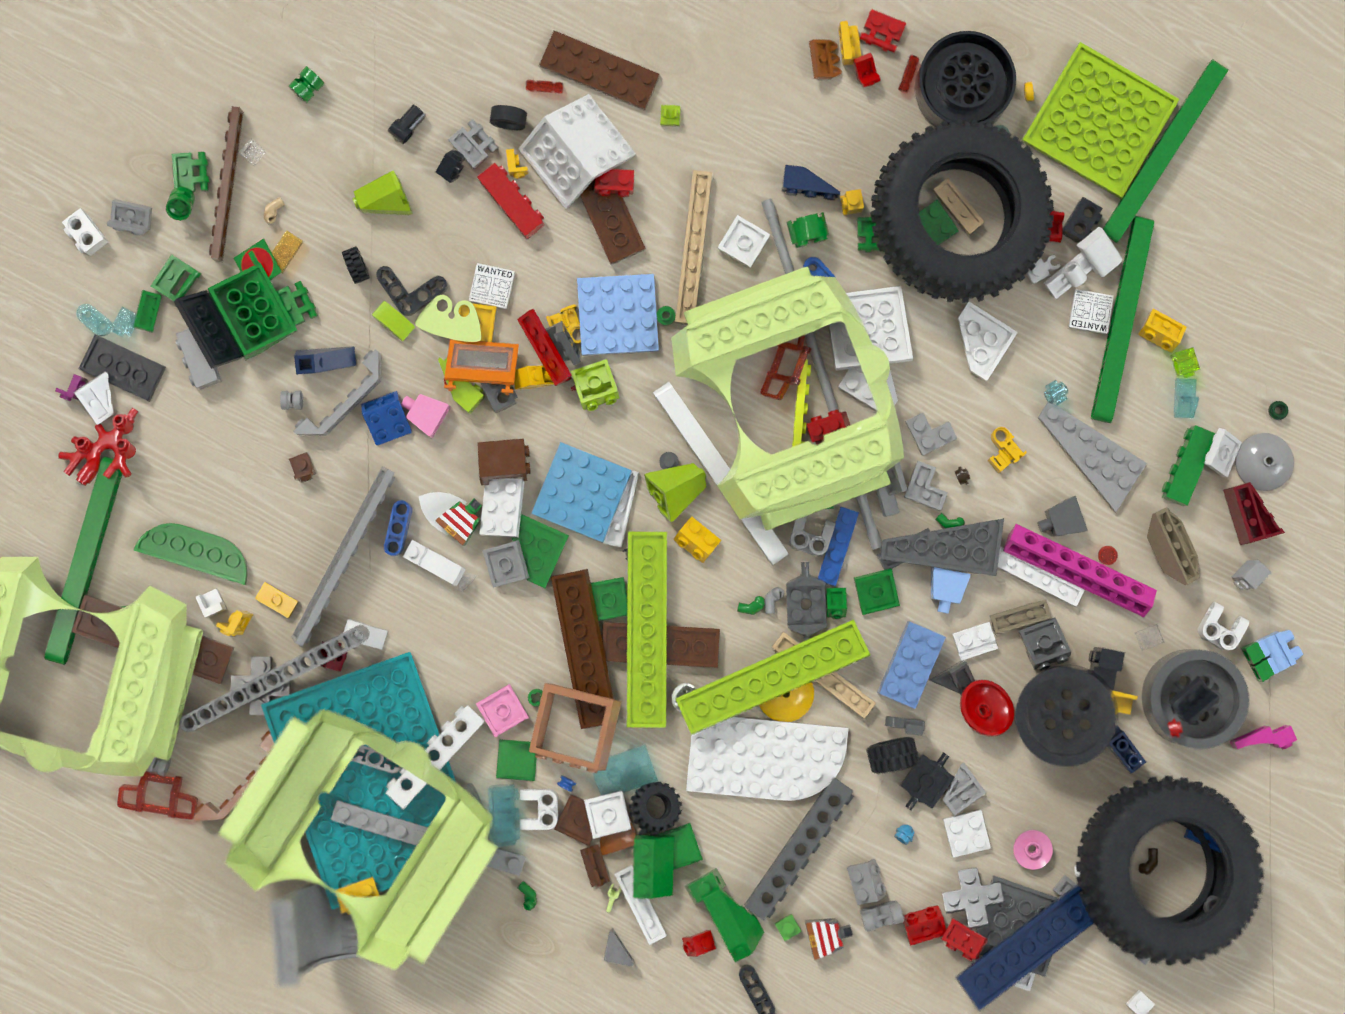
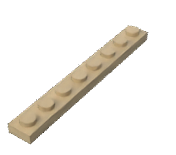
[675,170,712,324]

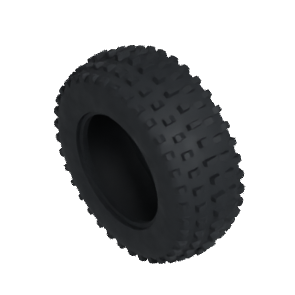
[870,120,1054,303]
[1076,776,1264,966]

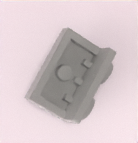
[107,199,152,235]
[847,859,886,905]

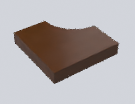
[554,794,593,846]

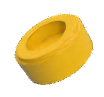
[1024,81,1034,102]

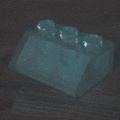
[593,744,658,796]
[488,784,520,847]

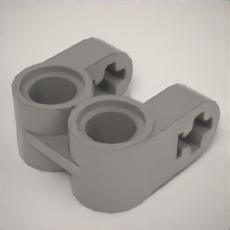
[789,516,836,557]
[860,900,905,932]

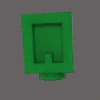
[826,588,847,619]

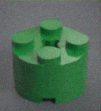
[787,212,829,248]

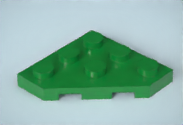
[511,514,569,588]

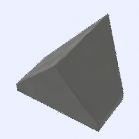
[929,660,975,695]

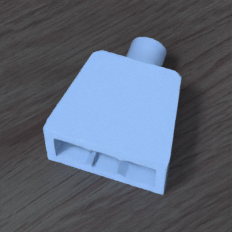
[931,567,970,614]

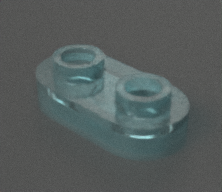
[76,304,112,336]

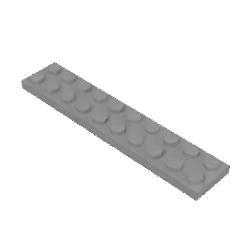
[291,466,395,646]

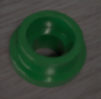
[1268,401,1289,420]

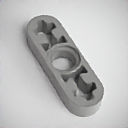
[351,745,402,773]

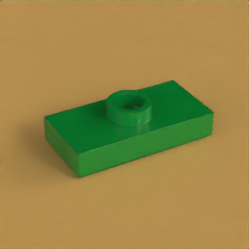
[133,290,162,333]

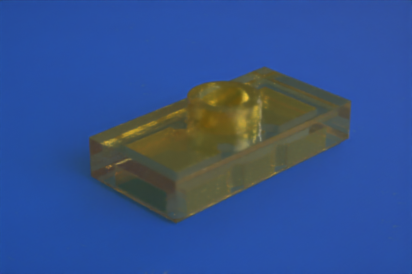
[272,230,304,273]

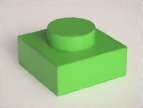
[775,913,802,941]

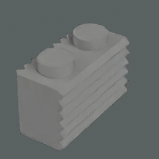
[1232,560,1271,590]

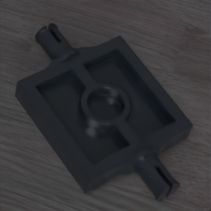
[900,752,955,811]

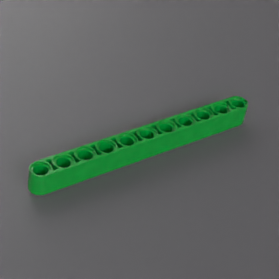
[1103,59,1229,243]
[1091,216,1154,424]
[44,457,122,665]

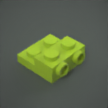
[570,359,620,411]

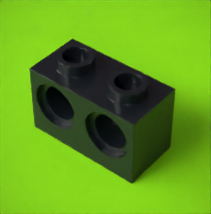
[1062,197,1103,243]

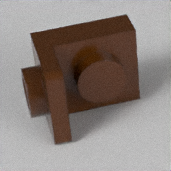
[289,452,316,483]

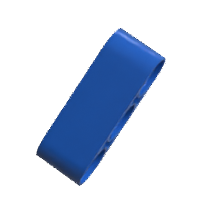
[384,500,412,556]

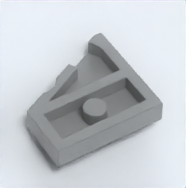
[943,762,986,816]

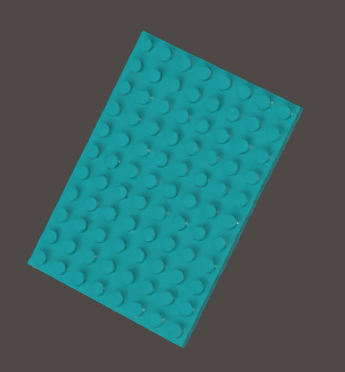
[261,652,456,910]

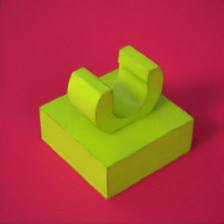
[660,105,680,126]

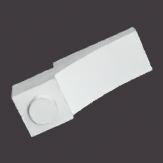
[403,540,466,586]

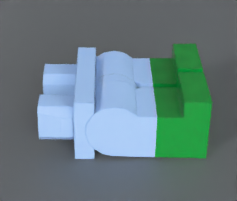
[1241,630,1303,682]

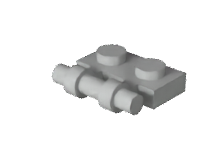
[448,119,498,169]

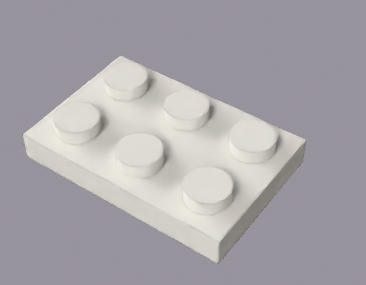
[480,478,524,538]

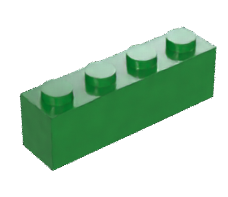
[1161,425,1216,506]

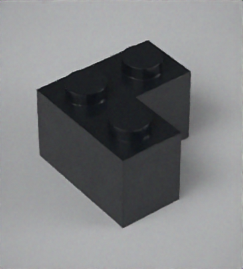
[1089,647,1125,690]

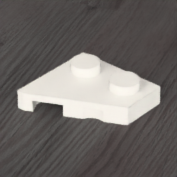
[74,372,114,425]

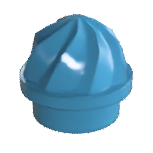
[894,825,915,845]

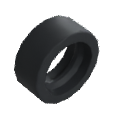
[490,105,527,131]

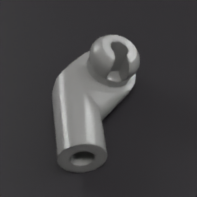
[765,587,784,614]

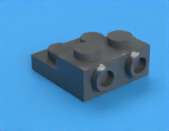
[1019,617,1071,671]

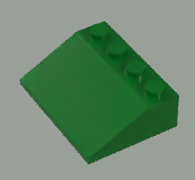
[208,263,297,361]

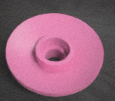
[1013,830,1053,870]

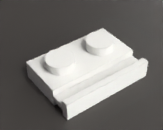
[952,622,998,661]

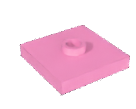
[476,684,529,737]

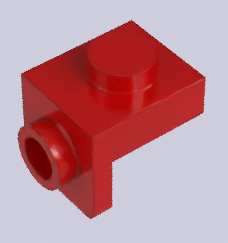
[853,53,881,87]
[1048,211,1065,243]
[682,930,716,957]

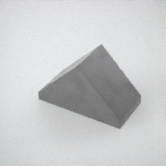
[604,928,634,966]

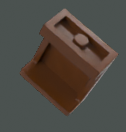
[477,438,531,486]

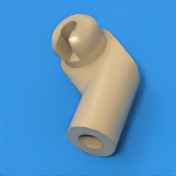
[264,197,285,224]

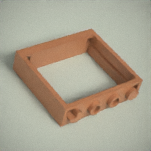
[529,683,622,773]

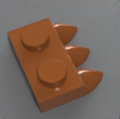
[809,39,842,79]

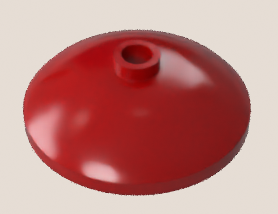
[960,680,1014,737]

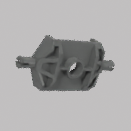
[786,561,827,641]

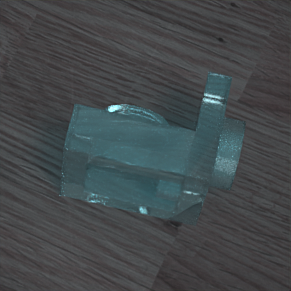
[108,307,136,337]

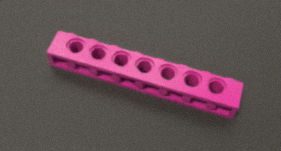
[1003,524,1157,617]

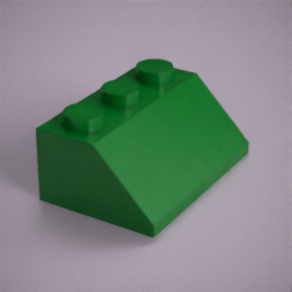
[633,835,674,899]

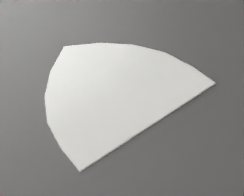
[419,492,467,535]

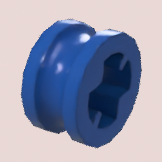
[557,775,577,792]

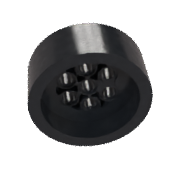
[915,31,1016,127]
[1015,664,1119,767]

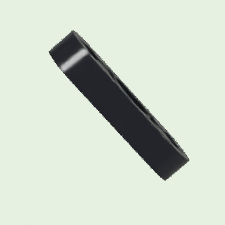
[739,965,775,1014]

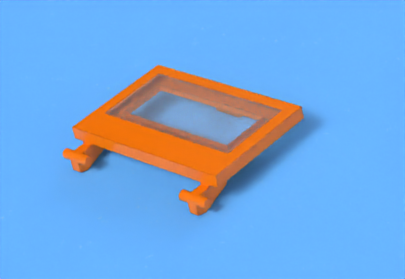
[444,339,519,395]

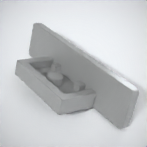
[876,462,907,517]

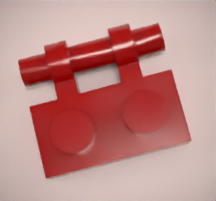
[859,9,907,53]

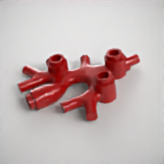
[58,407,138,486]

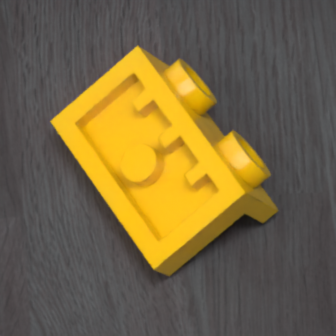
[838,21,861,66]
[1138,308,1187,352]
[216,610,253,637]

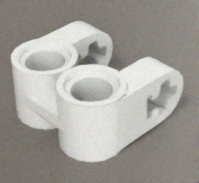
[1198,602,1249,650]
[520,789,558,830]

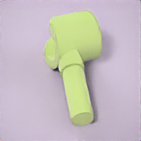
[606,884,622,913]

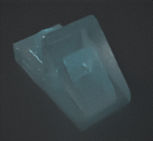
[1174,378,1199,418]

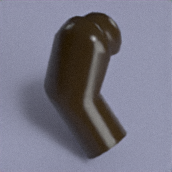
[1138,848,1158,875]

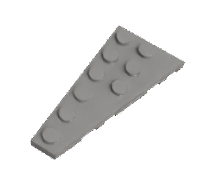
[1038,401,1147,512]

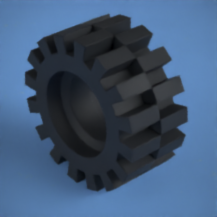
[342,246,370,284]

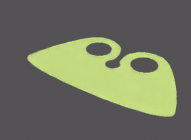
[415,295,481,342]

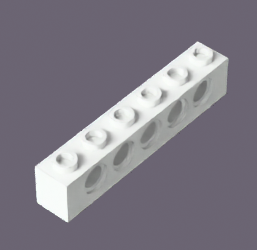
[386,705,485,809]

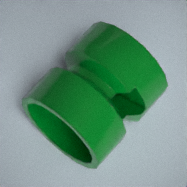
[288,66,325,103]
[166,186,195,221]

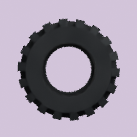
[866,737,920,774]
[629,782,682,832]

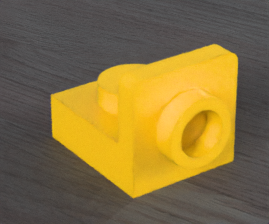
[506,149,528,179]

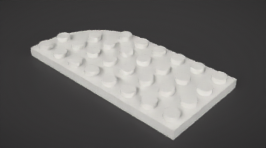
[686,717,848,801]

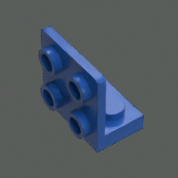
[361,391,412,446]

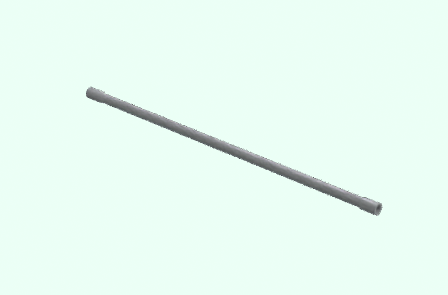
[761,199,882,550]

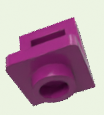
[55,374,87,401]

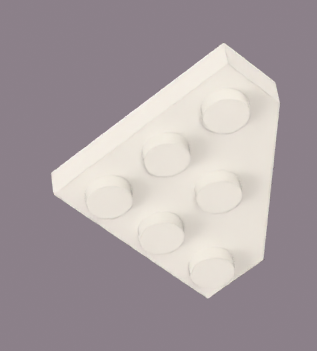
[958,302,1018,381]
[838,368,898,411]

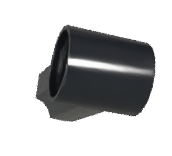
[388,104,426,144]

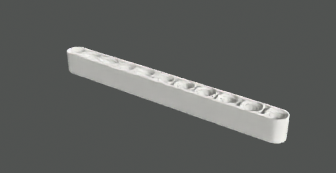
[653,382,788,565]

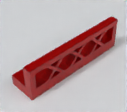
[517,309,572,386]

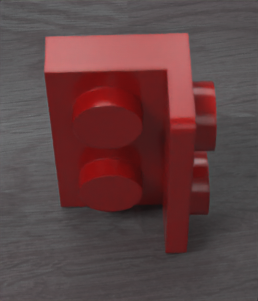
[594,169,634,197]
[903,905,946,946]
[942,919,988,962]

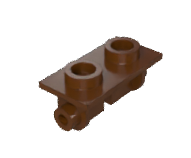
[580,844,610,887]

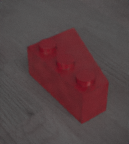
[1223,482,1285,545]

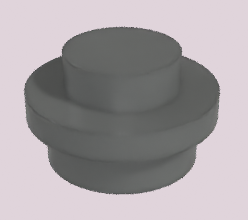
[659,452,679,469]

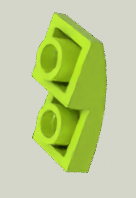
[371,301,415,341]

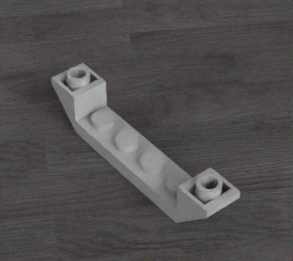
[293,349,381,436]

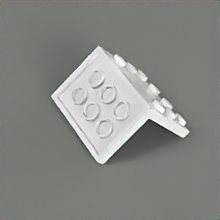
[519,94,636,209]

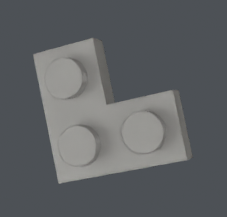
[905,413,958,456]
[904,461,948,511]

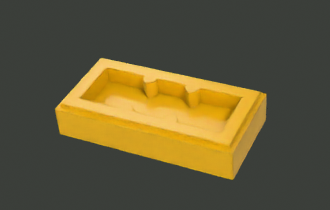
[255,582,299,618]

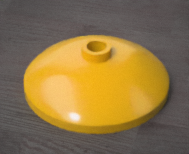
[759,682,814,722]

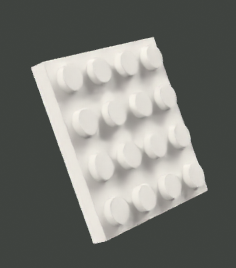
[828,286,913,371]

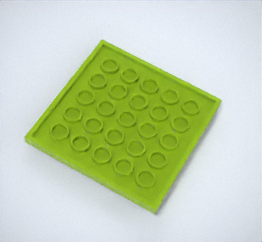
[1022,42,1180,199]

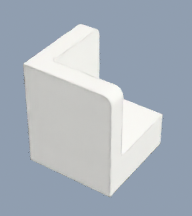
[195,589,227,618]

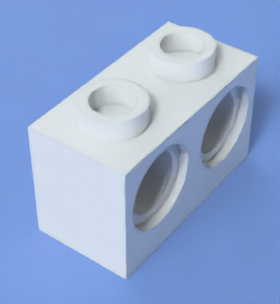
[62,208,108,256]

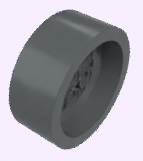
[1141,649,1249,749]

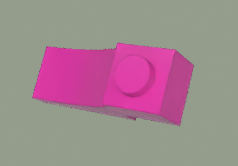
[1229,725,1297,749]

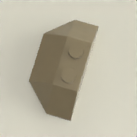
[1147,507,1200,585]

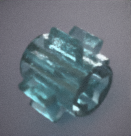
[1044,380,1068,405]

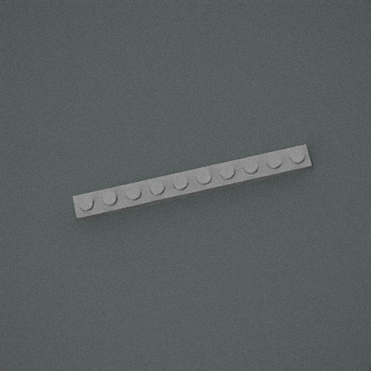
[331,800,526,876]

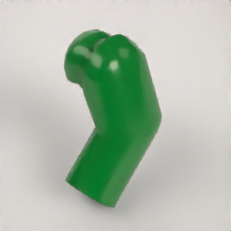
[935,513,965,529]
[737,596,765,615]
[517,881,537,911]

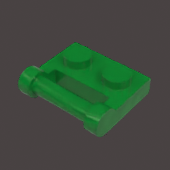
[151,254,201,301]

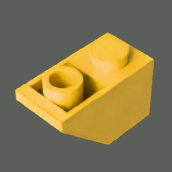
[514,366,554,390]

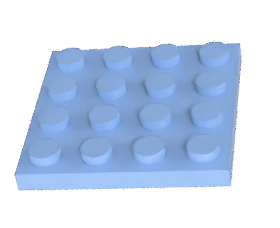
[577,274,659,356]

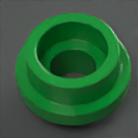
[656,306,676,325]

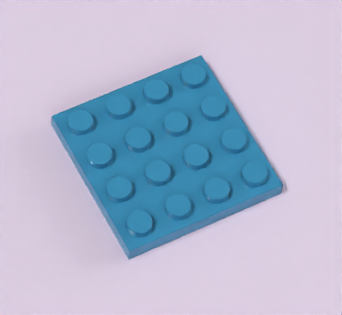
[531,442,632,542]

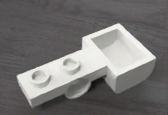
[1044,227,1122,299]

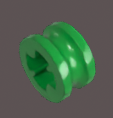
[528,689,543,706]

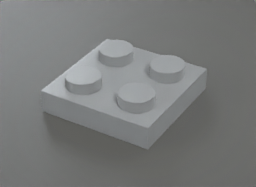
[482,540,529,588]

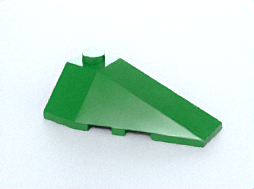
[701,887,764,962]

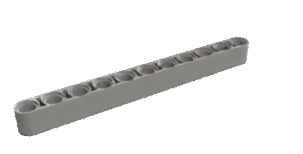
[180,625,369,732]

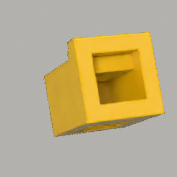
[840,189,864,215]

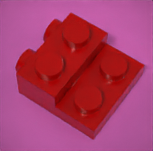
[806,409,851,445]

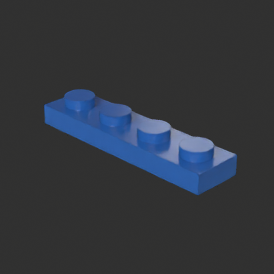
[818,507,859,586]

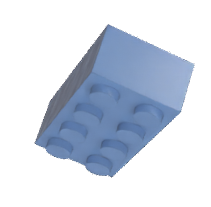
[877,621,946,709]

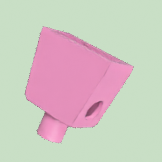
[401,394,451,438]

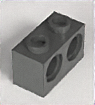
[481,367,518,413]

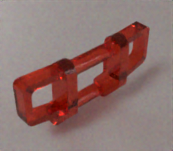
[760,335,812,401]
[117,771,198,820]

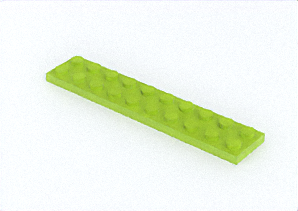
[627,532,667,728]
[676,619,870,735]

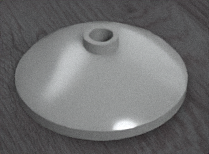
[1235,433,1294,491]

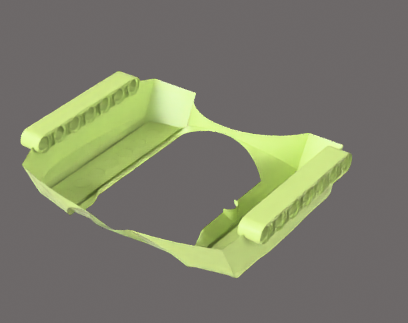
[671,267,904,531]
[0,557,203,776]
[218,710,498,970]

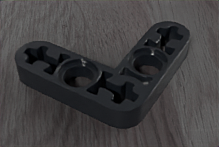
[376,266,448,316]

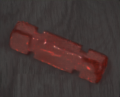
[898,55,919,93]
[526,80,563,93]

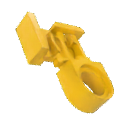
[546,304,581,344]
[987,427,1027,473]

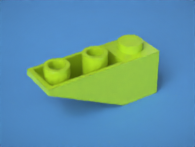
[438,357,485,414]

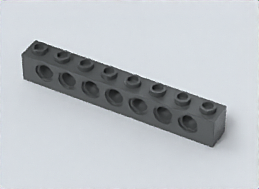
[744,777,854,921]

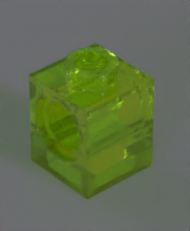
[1170,347,1200,379]

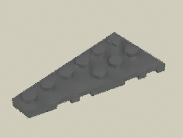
[880,518,1004,576]

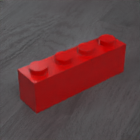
[477,163,544,240]

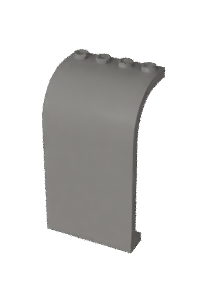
[271,883,360,987]

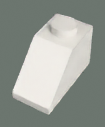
[343,619,388,649]

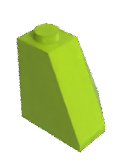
[352,170,413,215]
[644,463,707,522]

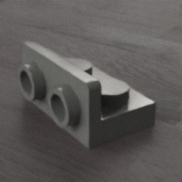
[546,321,581,365]

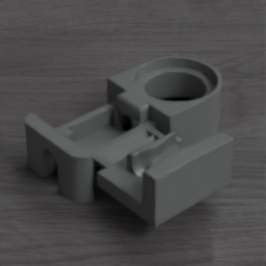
[885,716,925,736]

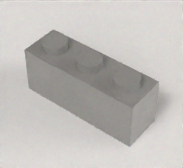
[175,329,222,390]

